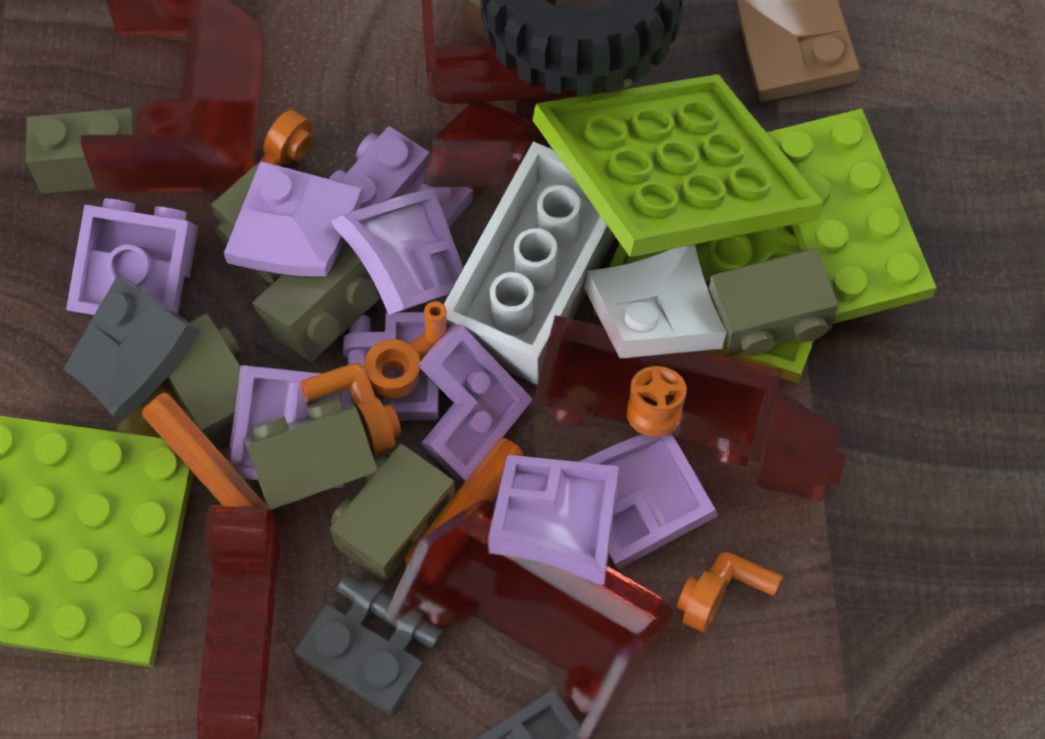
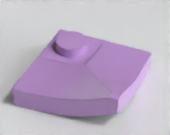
[224,161,364,276]
[331,187,463,315]
[227,366,352,488]
[579,433,718,570]
[488,455,619,585]

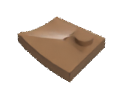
[736,0,860,103]

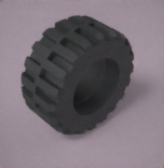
[480,0,683,96]

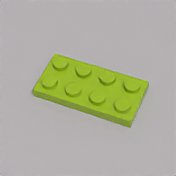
[766,108,937,324]

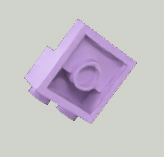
[329,126,473,228]
[66,198,199,315]

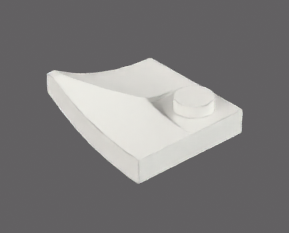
[584,244,727,358]

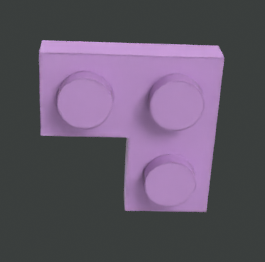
[417,324,533,482]

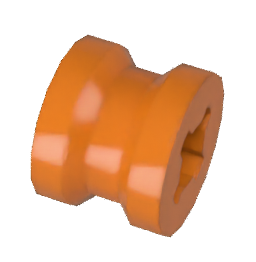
[627,366,686,437]

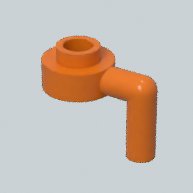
[213,110,314,179]
[364,301,447,399]
[299,363,401,457]
[677,552,784,633]

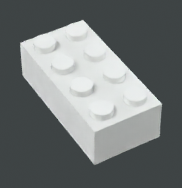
[444,142,615,385]

